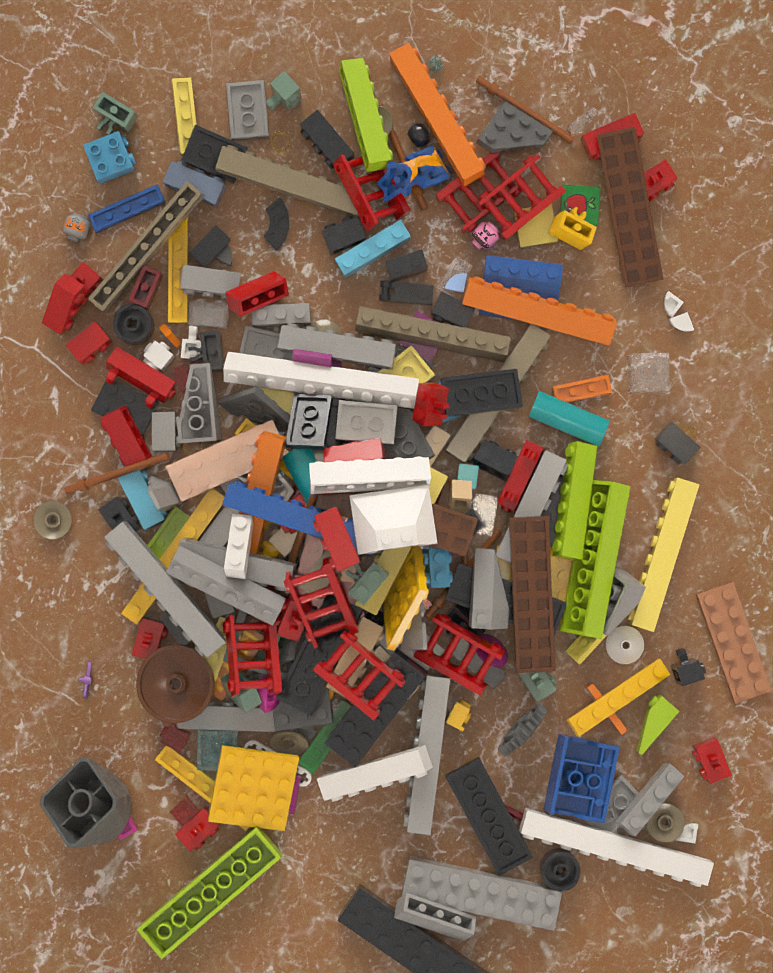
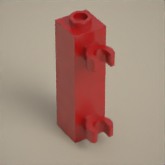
[105,347,177,409]
[497,440,546,513]

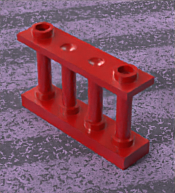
[435,152,523,234]
[332,154,411,231]
[475,154,566,240]
[283,557,359,648]
[413,613,505,696]
[223,615,282,697]
[313,631,406,721]

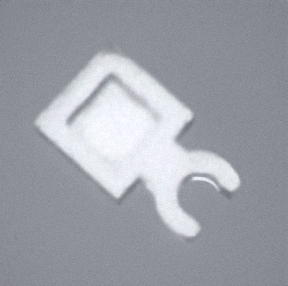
[567,107,598,135]

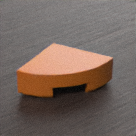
[159,324,181,348]

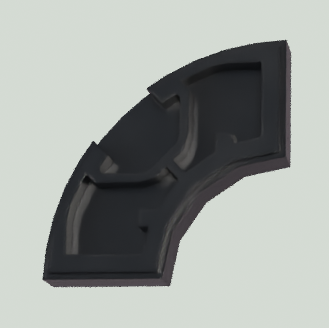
[264,197,289,252]

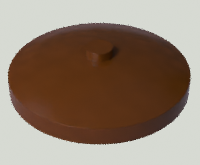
[136,645,215,723]

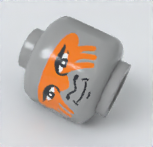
[63,213,90,243]

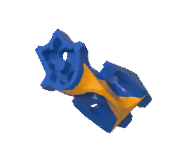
[377,145,452,202]

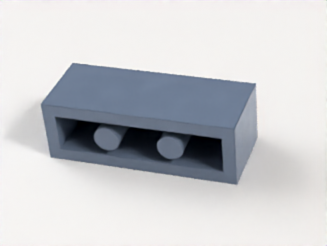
[163,161,226,208]

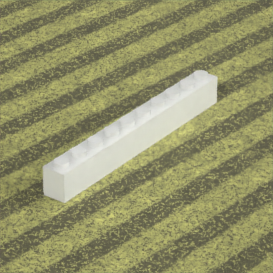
[223,352,419,409]
[519,808,714,887]

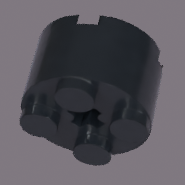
[113,304,155,345]
[540,848,581,891]

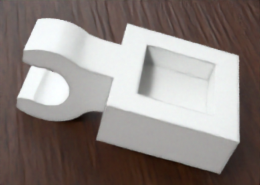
[181,326,201,360]

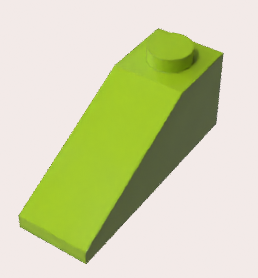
[636,695,680,755]

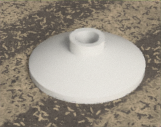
[606,626,644,664]

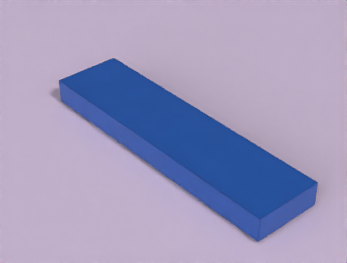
[88,184,166,233]

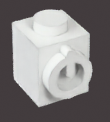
[143,341,175,372]

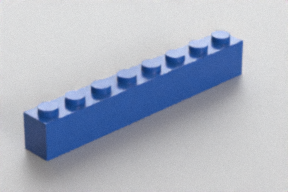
[222,481,374,556]

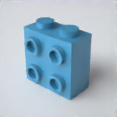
[83,131,136,184]
[422,548,453,588]

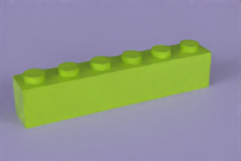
[339,58,393,172]
[552,441,597,561]

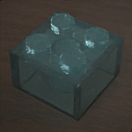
[197,729,239,771]

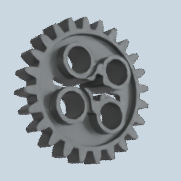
[498,703,547,756]

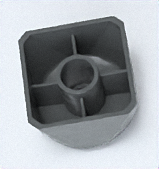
[40,757,132,848]

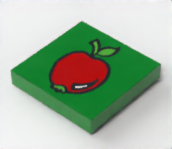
[560,184,600,226]

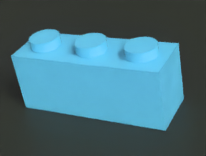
[118,469,168,530]

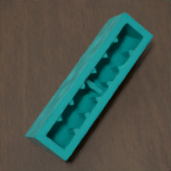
[528,391,609,446]
[282,449,326,513]

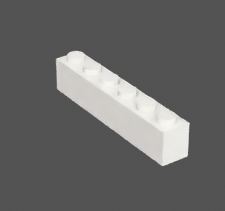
[309,457,431,494]
[317,745,433,802]

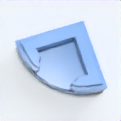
[445,273,467,293]

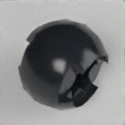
[407,123,431,147]

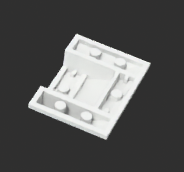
[350,484,437,555]

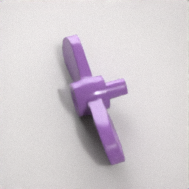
[79,662,92,699]

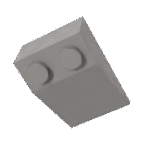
[603,568,646,635]

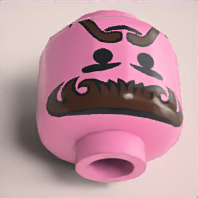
[471,221,500,250]

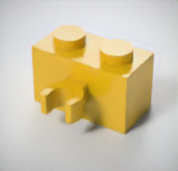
[549,207,597,250]

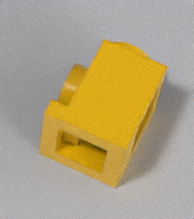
[445,700,472,732]

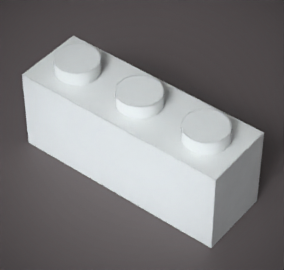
[224,513,254,579]

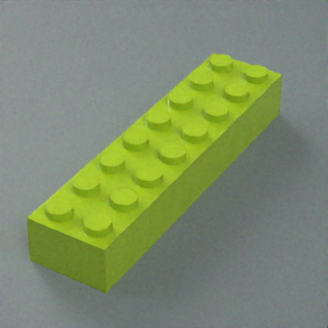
[560,480,631,639]
[137,827,283,960]

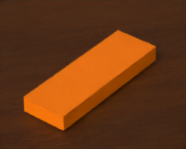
[552,375,612,403]
[585,682,627,735]

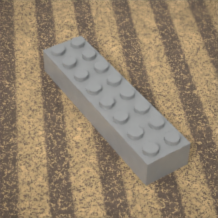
[104,521,226,658]
[403,673,450,835]
[401,855,562,931]

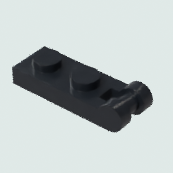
[379,281,434,305]

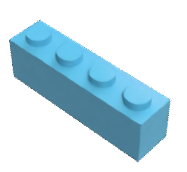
[335,220,411,279]

